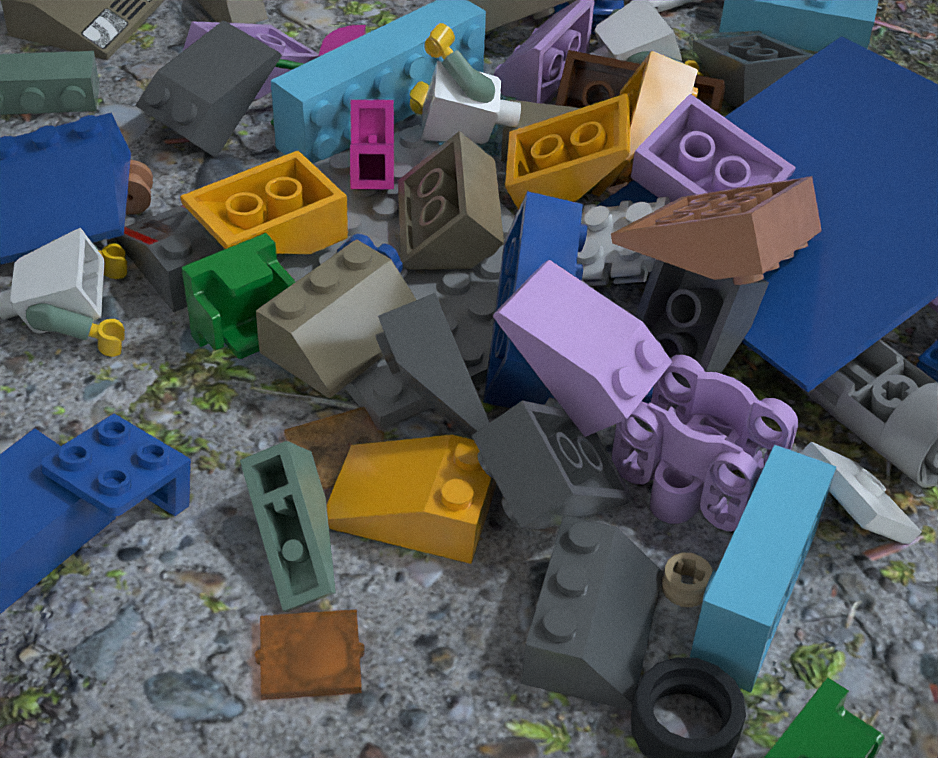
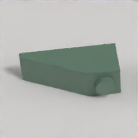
[240,441,336,612]

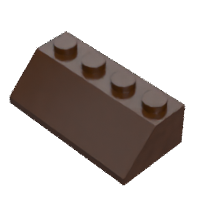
[555,50,726,114]

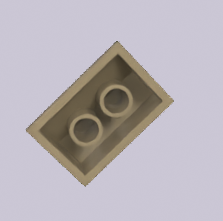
[398,131,504,270]
[256,239,416,399]

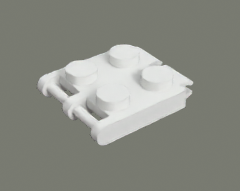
[577,197,671,286]

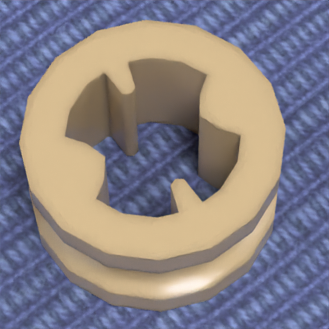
[662,552,713,607]

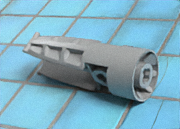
[747,340,938,488]

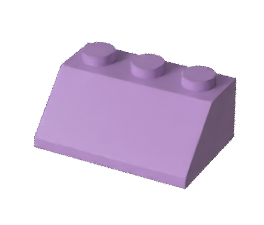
[493,0,594,104]

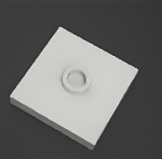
[800,442,922,545]

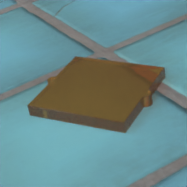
[284,406,384,490]
[255,609,365,700]

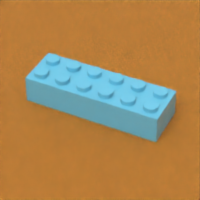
[271,0,486,164]

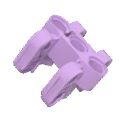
[612,355,798,531]

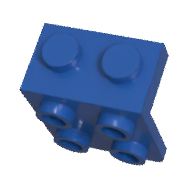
[41,413,191,516]

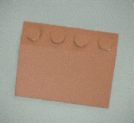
[611,176,822,285]

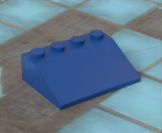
[0,112,131,265]

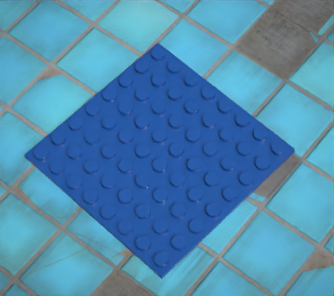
[596,36,938,392]

